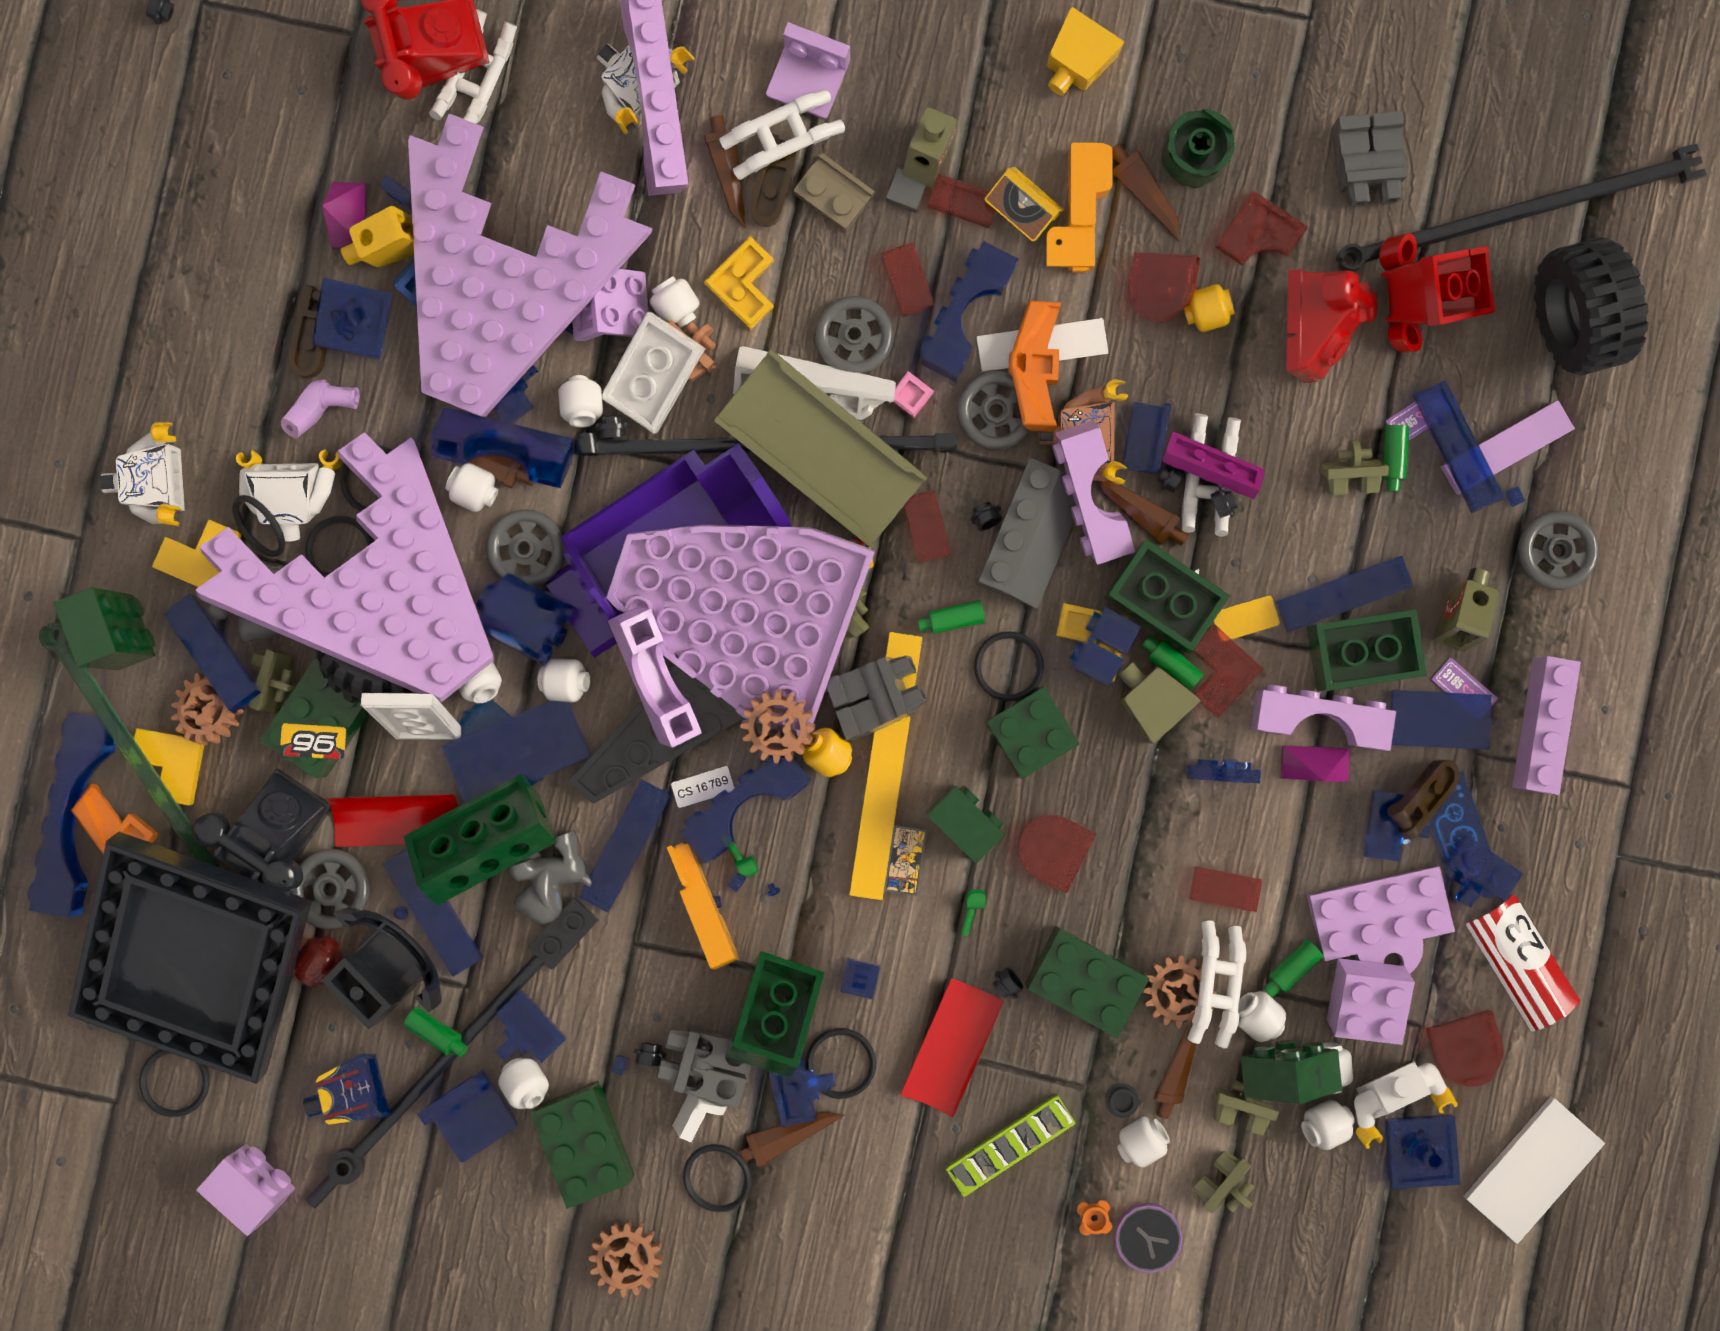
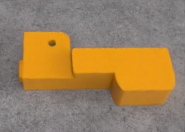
[1046,143,1112,273]
[667,842,739,970]

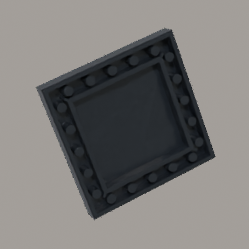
[68,831,312,1084]

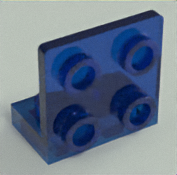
[417,1069,518,1162]

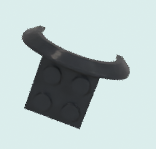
[322,907,442,1029]

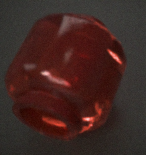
[294,936,344,988]

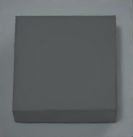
[886,168,926,213]

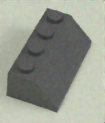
[976,458,1076,609]

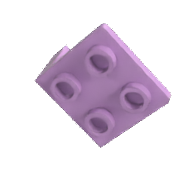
[766,22,850,120]
[572,269,649,341]

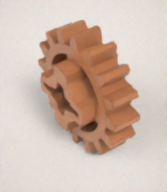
[171,671,244,745]
[740,688,815,764]
[1143,954,1217,1029]
[589,1219,663,1297]

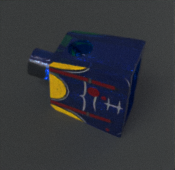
[303,1054,391,1125]

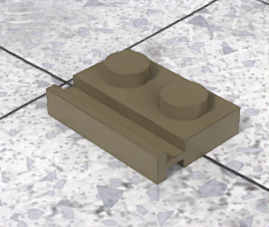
[793,152,874,232]

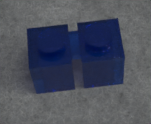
[1069,607,1141,687]

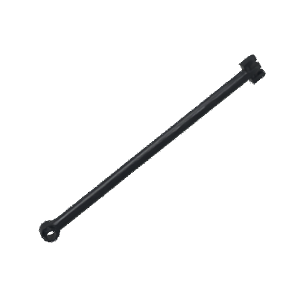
[1336,144,1707,272]
[574,433,959,456]

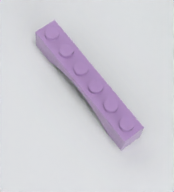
[619,0,688,196]

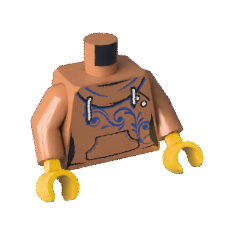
[1038,379,1128,485]

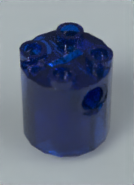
[476,573,576,666]

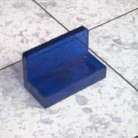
[1122,402,1172,474]

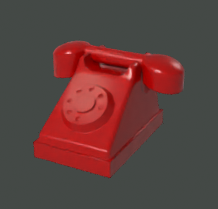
[361,0,490,100]
[1379,233,1495,353]
[1286,269,1378,383]

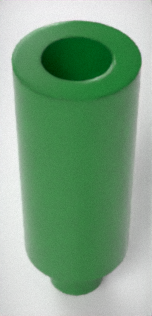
[1382,425,1410,492]
[917,600,985,634]
[1141,636,1204,691]
[1263,939,1324,998]
[404,1007,468,1058]

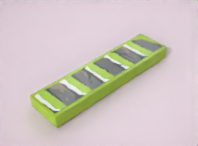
[945,1093,1076,1197]

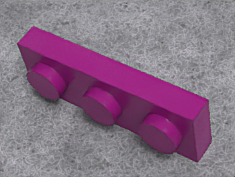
[1161,431,1265,499]

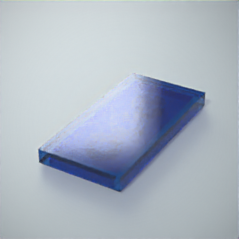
[442,701,591,803]

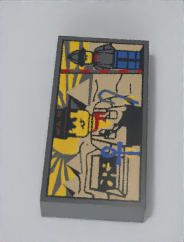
[884,825,927,896]

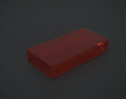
[927,173,995,228]
[881,242,934,317]
[904,491,951,564]
[1189,866,1263,912]

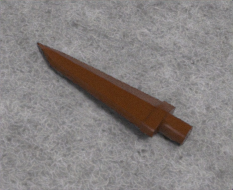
[704,115,746,229]
[1112,144,1180,242]
[431,433,536,489]
[1098,480,1189,546]
[1153,1022,1197,1119]
[737,1111,845,1168]

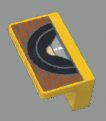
[985,167,1064,241]

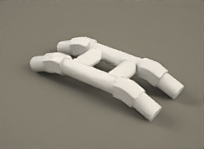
[429,9,517,124]
[719,89,845,180]
[1182,414,1241,537]
[1187,920,1246,1048]

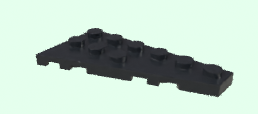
[569,664,744,804]

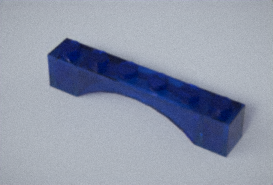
[28,712,122,918]

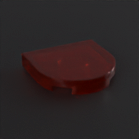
[1128,252,1200,322]
[1018,815,1096,893]
[1425,1010,1504,1087]

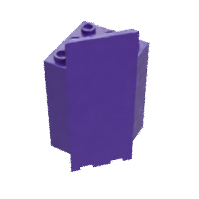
[545,443,792,658]

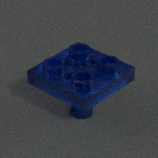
[311,278,391,360]
[1385,1114,1461,1189]

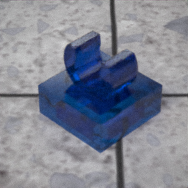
[840,958,880,1000]

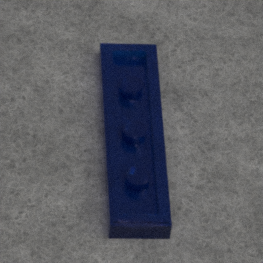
[1413,380,1505,514]
[1275,556,1414,632]
[164,593,261,714]
[579,779,672,913]
[383,849,484,977]

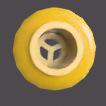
[1184,284,1235,332]
[802,728,852,777]

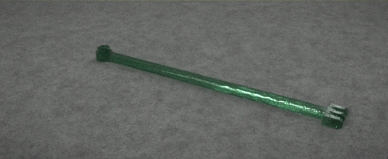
[38,622,220,868]

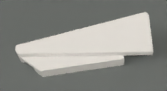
[733,346,896,420]

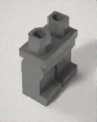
[1331,111,1407,208]
[827,656,928,741]
[657,1025,750,1108]

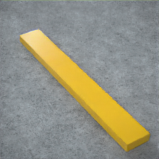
[849,632,923,900]

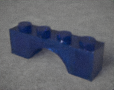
[919,241,1019,382]
[431,407,573,489]
[681,754,813,864]

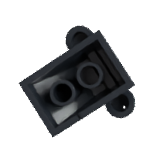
[193,769,331,892]

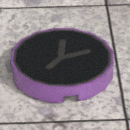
[1115,1203,1183,1273]

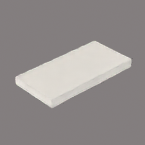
[361,693,462,740]
[1463,1096,1605,1244]

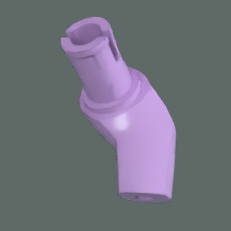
[281,379,360,439]

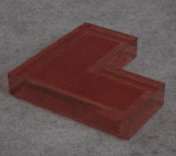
[1193,624,1263,718]

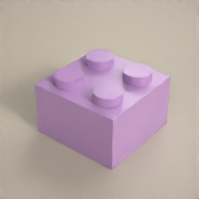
[1326,958,1415,1045]
[196,1144,296,1236]

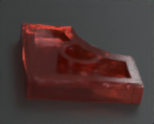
[1215,190,1308,265]

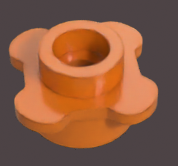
[1077,1200,1112,1236]

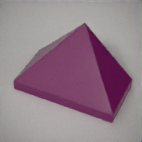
[322,182,367,249]
[1281,746,1350,782]

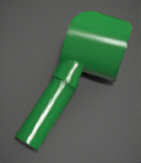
[722,835,759,877]
[960,890,986,936]

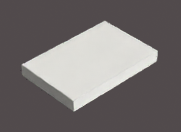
[602,312,705,434]

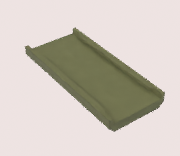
[714,349,928,548]

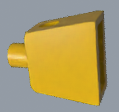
[1047,7,1124,96]
[341,206,414,267]

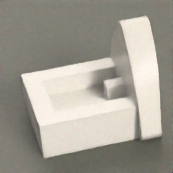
[672,1094,727,1142]

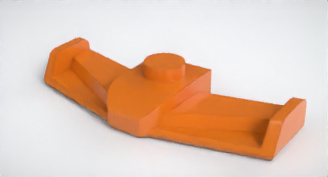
[1008,301,1061,432]
[71,784,159,854]

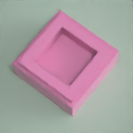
[892,371,934,419]

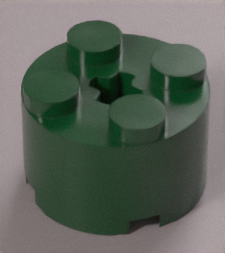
[1161,109,1235,188]

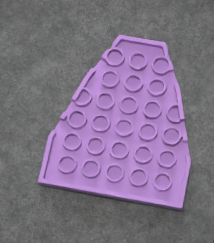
[606,524,875,736]

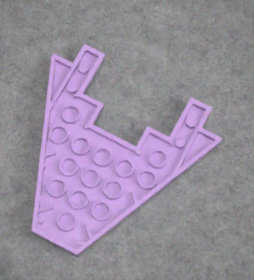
[408,114,652,417]
[196,432,493,703]

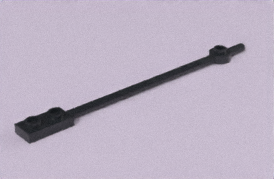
[306,897,599,1208]

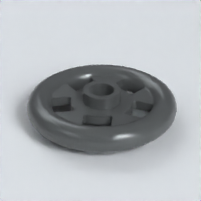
[815,296,894,374]
[957,371,1030,450]
[486,509,565,588]
[1519,511,1599,590]
[290,849,370,929]

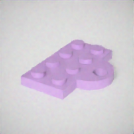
[1307,865,1455,974]

